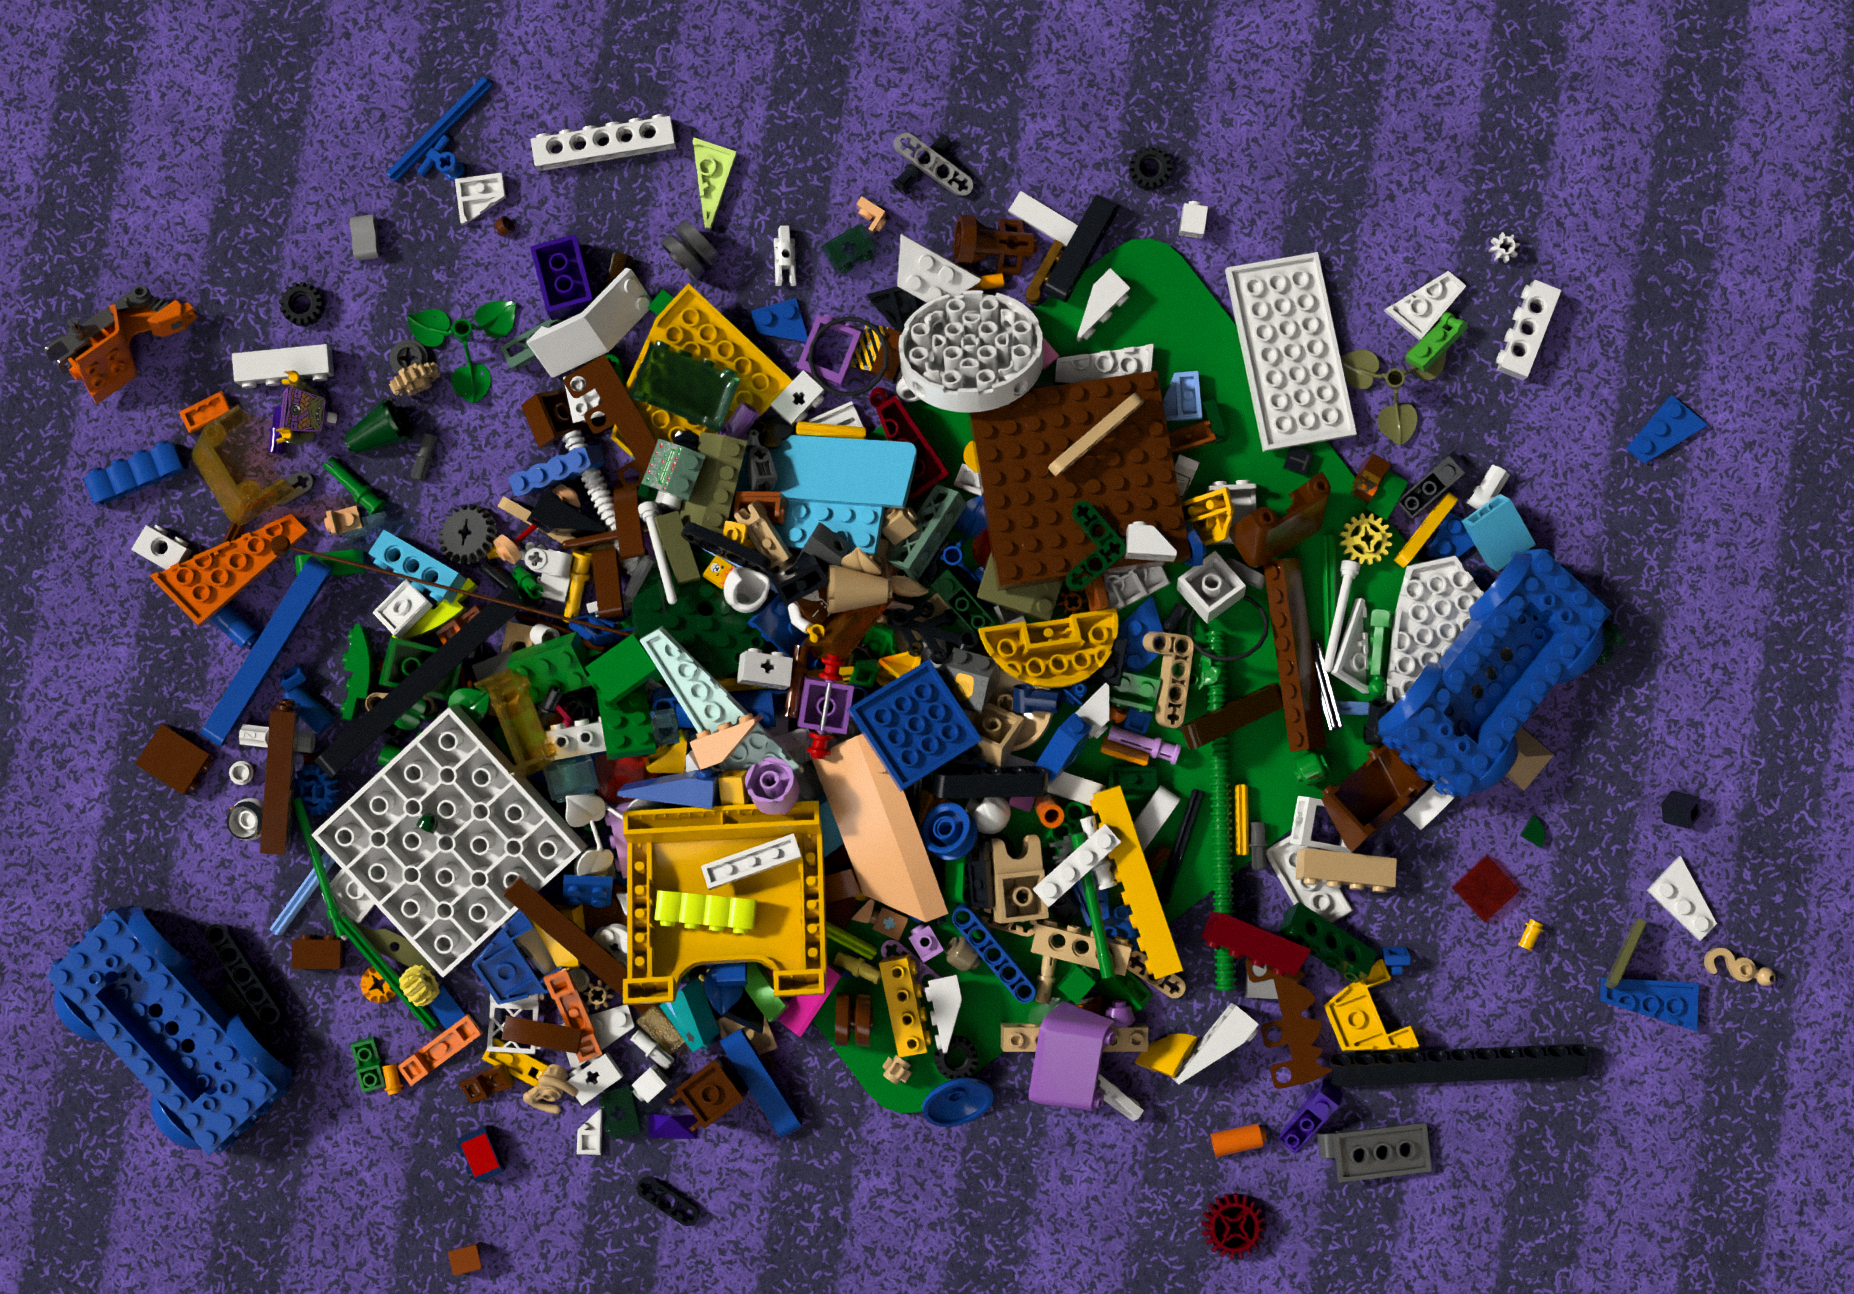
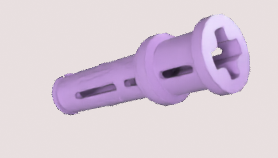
[1107,725,1181,765]

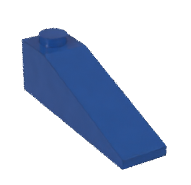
[675,692,776,729]
[617,769,720,809]

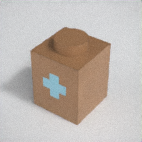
[870,906,909,941]

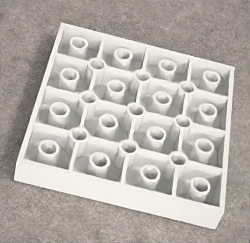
[312,703,587,977]

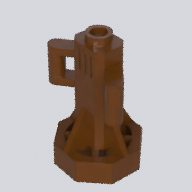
[953,215,1038,275]

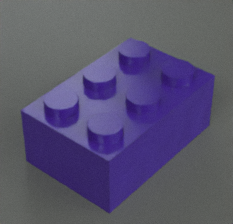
[530,234,595,321]

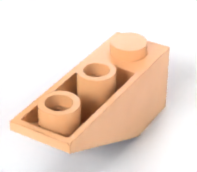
[690,713,763,770]

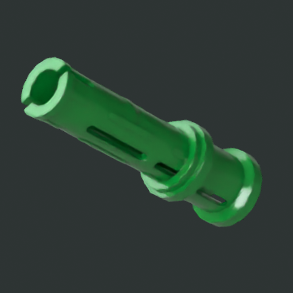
[323,456,386,517]

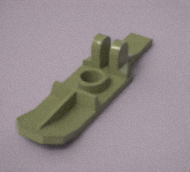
[353,921,436,974]

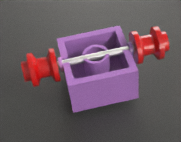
[797,653,854,759]

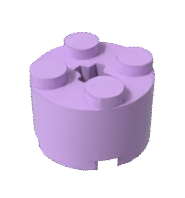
[745,757,800,815]

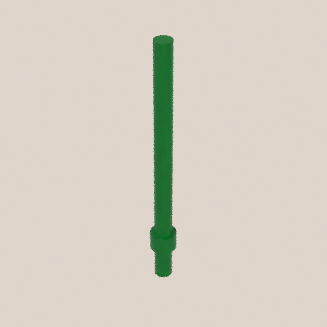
[292,798,346,937]

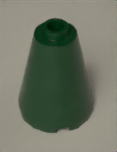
[344,397,414,454]

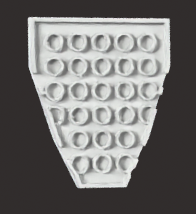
[1385,556,1512,710]

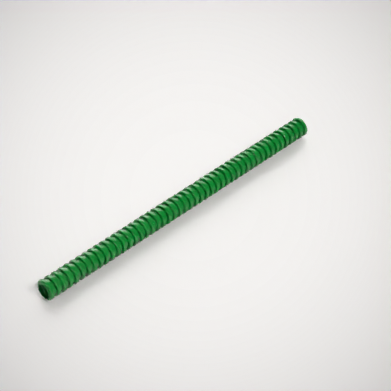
[1205,631,1237,991]

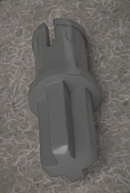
[411,433,438,481]
[1249,822,1268,870]

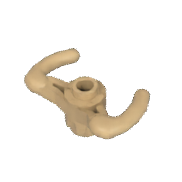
[523,1064,579,1114]

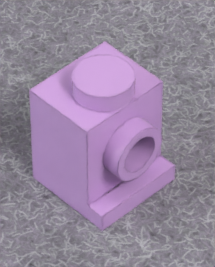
[908,924,944,963]

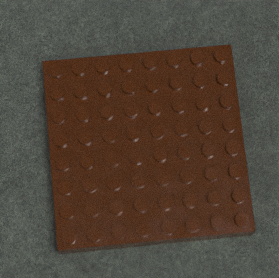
[967,370,1191,591]

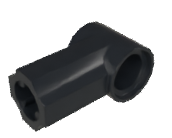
[1363,698,1390,745]

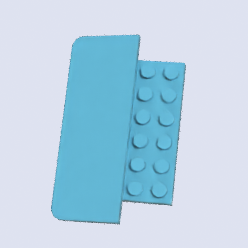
[734,435,917,556]

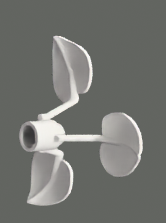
[565,792,663,876]

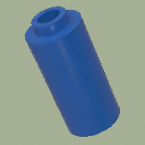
[209,604,259,650]
[283,686,335,735]

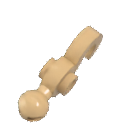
[1704,947,1775,986]

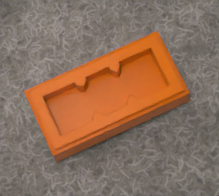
[179,391,234,434]

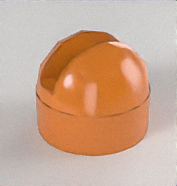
[1109,704,1128,724]

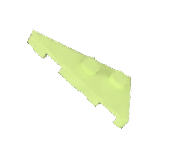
[693,138,737,230]

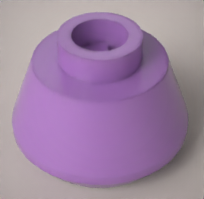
[1103,1000,1135,1027]

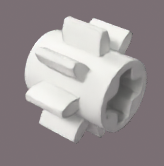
[1488,232,1520,263]

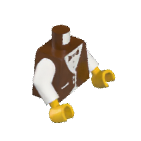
[788,580,831,643]

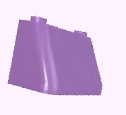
[1029,1001,1115,1111]

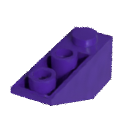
[1276,1078,1343,1154]

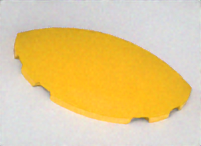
[978,608,1118,688]

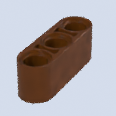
[592,548,624,619]

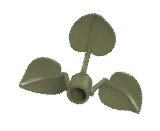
[1340,344,1447,445]

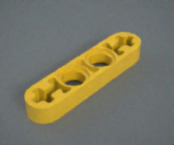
[1394,491,1458,568]

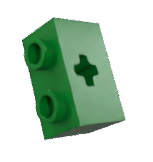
[1056,965,1096,1005]

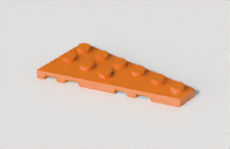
[149,514,308,628]

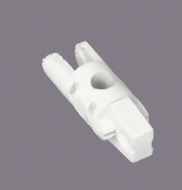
[774,226,797,286]

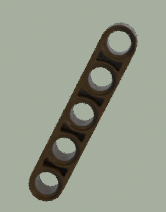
[1180,682,1284,750]

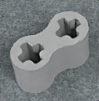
[350,214,380,261]

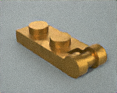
[1026,239,1064,305]

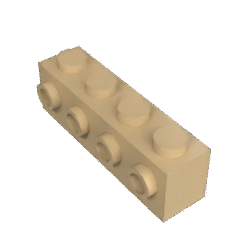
[1296,848,1397,893]

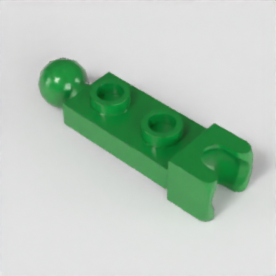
[1368,609,1395,697]

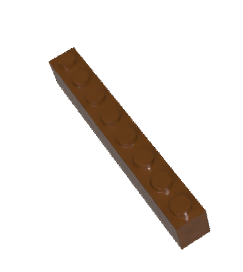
[1263,558,1326,752]

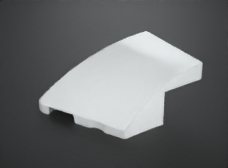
[1103,566,1172,611]

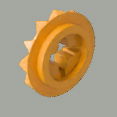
[360,966,396,1003]

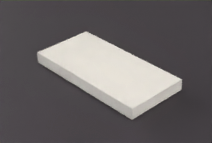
[1266,835,1353,923]

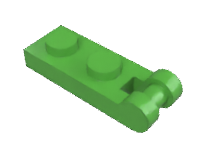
[1405,311,1468,372]

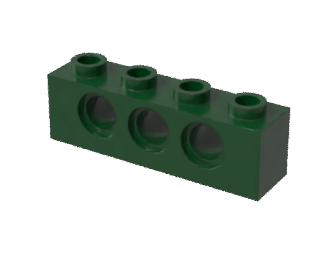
[1278,902,1377,983]

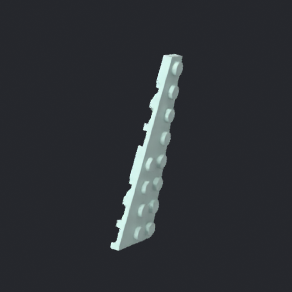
[640,627,804,801]

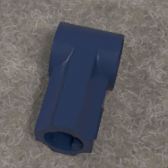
[1013,684,1062,713]

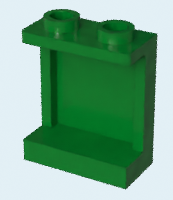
[585,634,663,711]

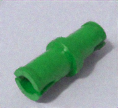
[511,565,544,599]

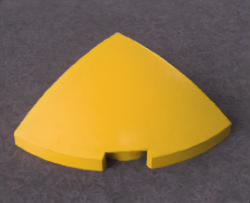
[1134,1034,1198,1078]

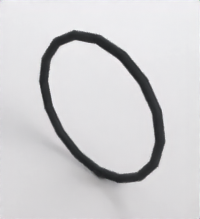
[808,316,889,397]
[1187,595,1269,661]

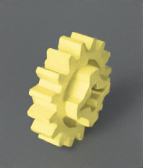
[1339,513,1392,565]

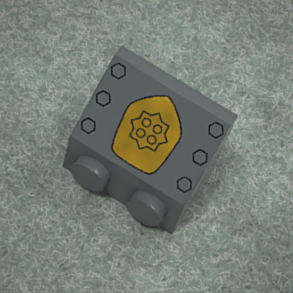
[942,648,1000,714]

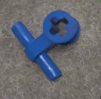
[417,135,465,181]

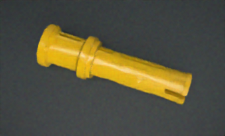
[563,550,592,623]

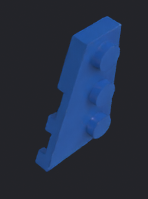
[1625,395,1708,464]

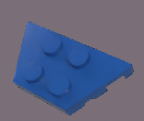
[1114,597,1163,673]

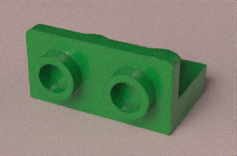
[1109,669,1161,712]

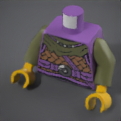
[276,370,337,445]

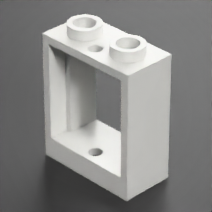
[1290,796,1352,853]

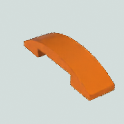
[543,968,602,1063]
[397,1014,483,1086]

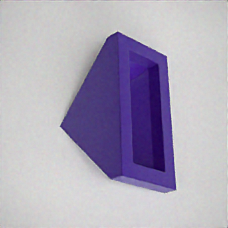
[648,1113,697,1139]

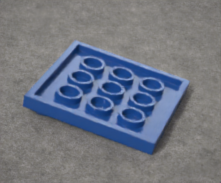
[847,659,982,792]

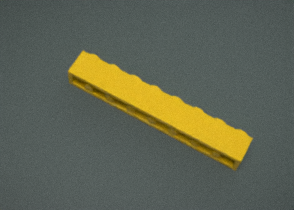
[1090,785,1183,979]

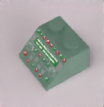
[641,439,706,501]

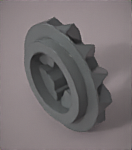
[390,339,428,374]

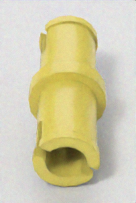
[834,950,882,984]

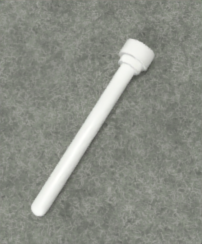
[638,501,677,605]
[1323,560,1361,672]

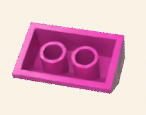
[778,963,843,1037]

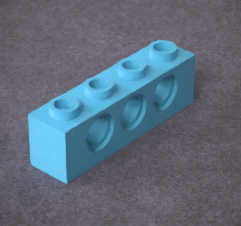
[368,530,467,604]

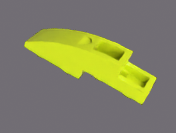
[392,578,478,640]

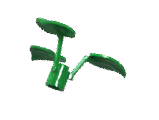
[407,301,516,403]
[394,688,490,730]

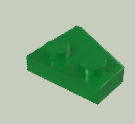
[861,620,899,661]

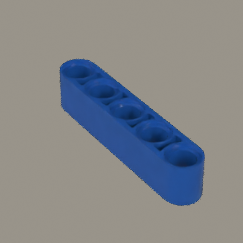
[952,903,1036,1003]
[720,1028,803,1139]

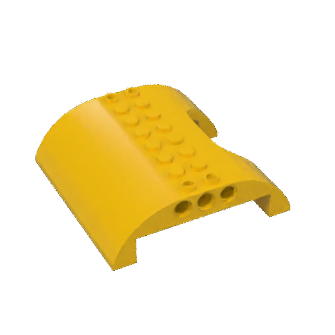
[623,801,827,1005]

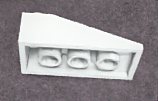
[1171,1003,1259,1084]

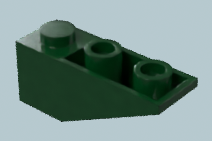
[930,568,996,639]

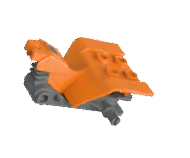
[44,285,197,404]

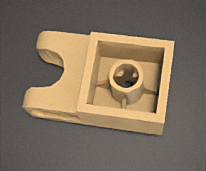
[989,834,1049,923]

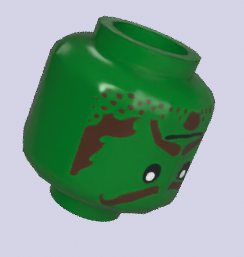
[1293,751,1331,786]

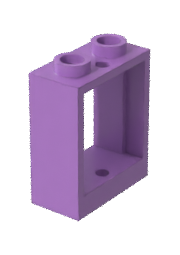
[797,314,862,388]

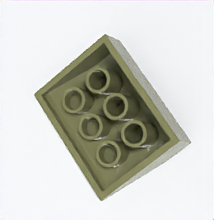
[976,553,1063,621]

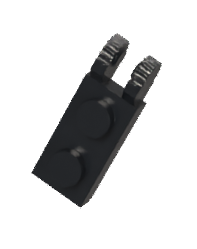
[966,840,995,909]

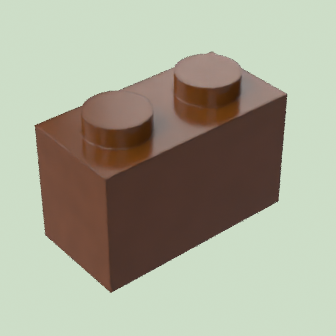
[292,934,345,969]

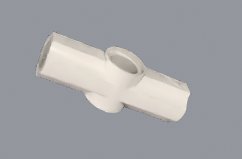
[239,724,316,753]

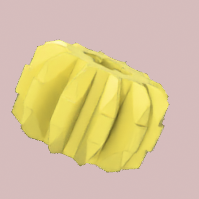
[399,965,440,1007]

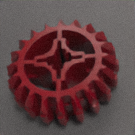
[1201,1193,1267,1260]

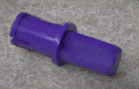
[268,406,284,455]

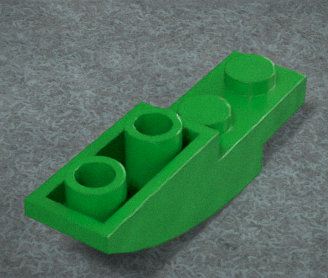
[340,623,374,722]

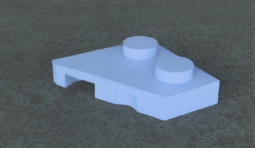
[1163,371,1202,422]

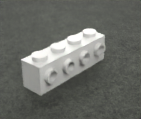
[232,344,334,389]
[545,716,606,761]

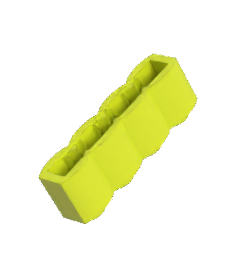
[655,890,757,934]

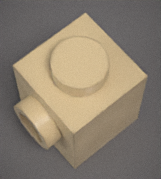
[881,507,917,546]

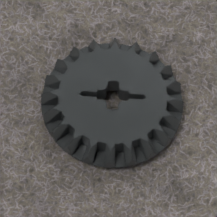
[437,504,497,564]

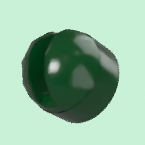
[416,813,438,834]

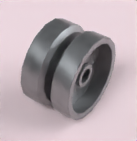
[660,219,720,280]

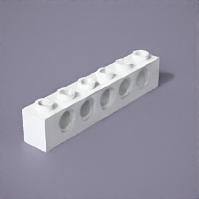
[530,114,676,171]

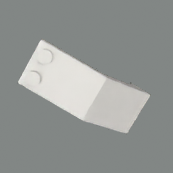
[526,268,653,377]

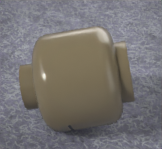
[945,936,981,972]

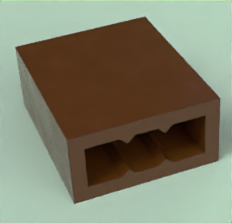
[135,724,215,795]

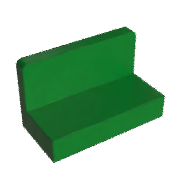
[1094,969,1153,1014]

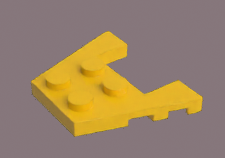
[1324,959,1419,1052]

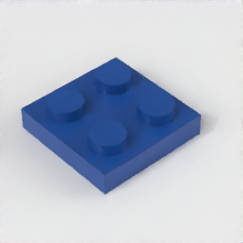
[562,875,613,907]

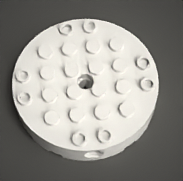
[899,290,1044,413]

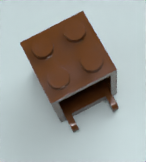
[669,1055,748,1132]

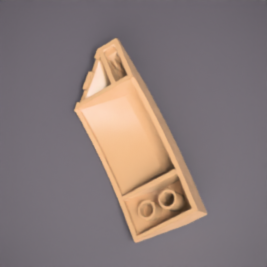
[811,734,948,923]

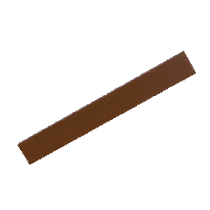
[502,876,657,1016]

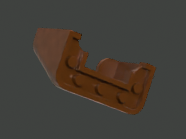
[1228,472,1331,568]
[1321,745,1427,852]

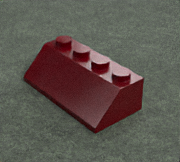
[1201,911,1311,978]

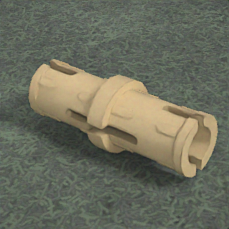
[1035,955,1057,1004]

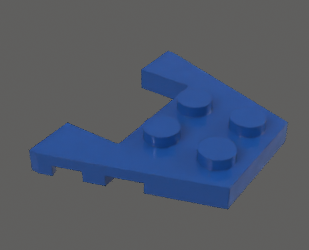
[472,909,563,1005]

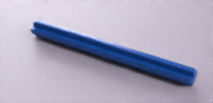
[386,77,493,182]

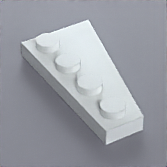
[1055,344,1154,384]

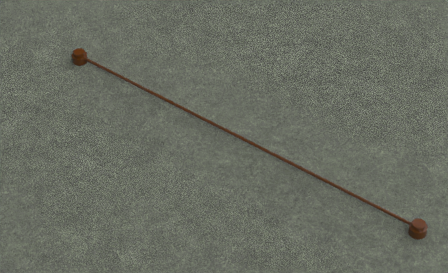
[271,535,635,636]

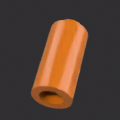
[1034,794,1064,828]
[1210,1123,1267,1157]

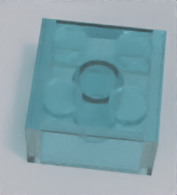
[541,754,599,803]

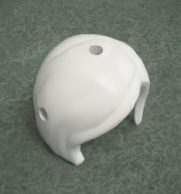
[724,567,771,613]
[965,797,1011,834]

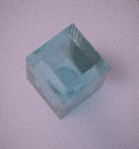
[650,708,680,746]

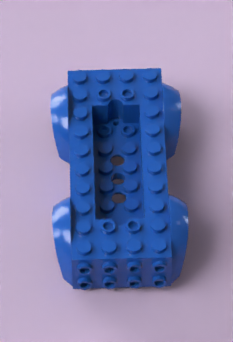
[1377,549,1611,798]
[46,905,293,1156]

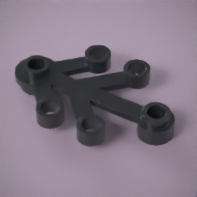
[887,601,979,664]

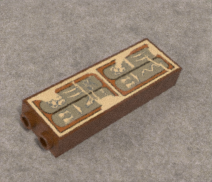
[260,699,301,855]

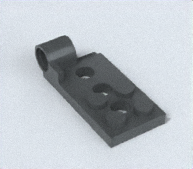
[1317,1122,1432,1183]

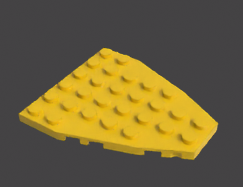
[611,283,793,458]

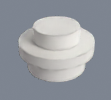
[229,761,254,785]

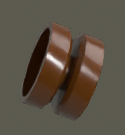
[835,992,873,1047]

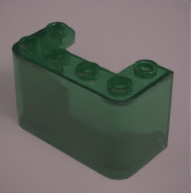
[629,340,740,433]

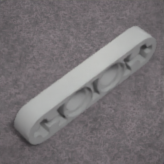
[893,133,973,196]

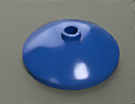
[922,1077,994,1127]

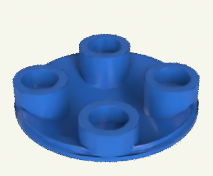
[1103,904,1141,952]

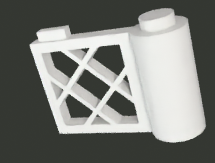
[487,993,546,1054]

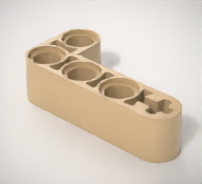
[1143,631,1194,728]

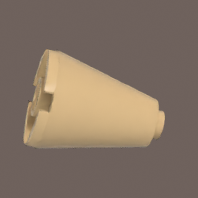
[827,565,893,614]

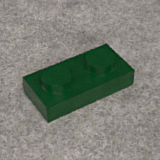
[1108,766,1157,791]

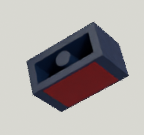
[456,1125,506,1183]

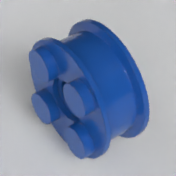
[920,803,978,861]

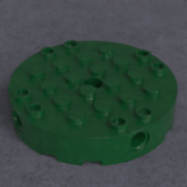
[631,542,775,680]

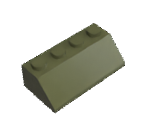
[680,432,747,536]

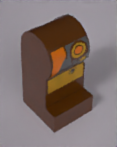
[1350,453,1391,503]

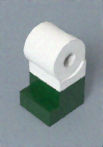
[637,474,683,510]

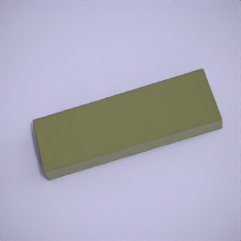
[654,511,700,586]
[1604,918,1647,989]

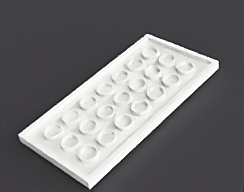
[1225,252,1357,452]

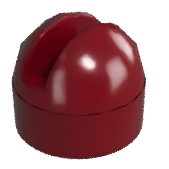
[869,387,889,407]

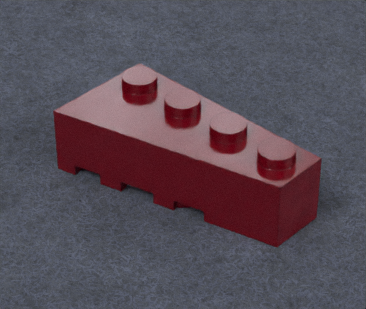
[876,395,951,502]

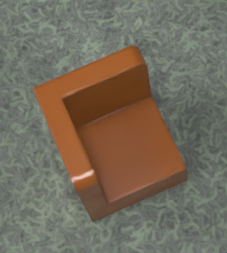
[448,1242,482,1276]

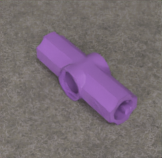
[717,402,760,441]

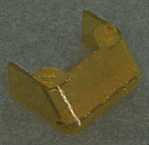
[191,405,297,525]
[474,668,557,778]

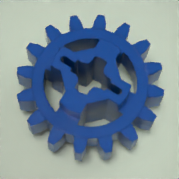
[294,764,340,816]

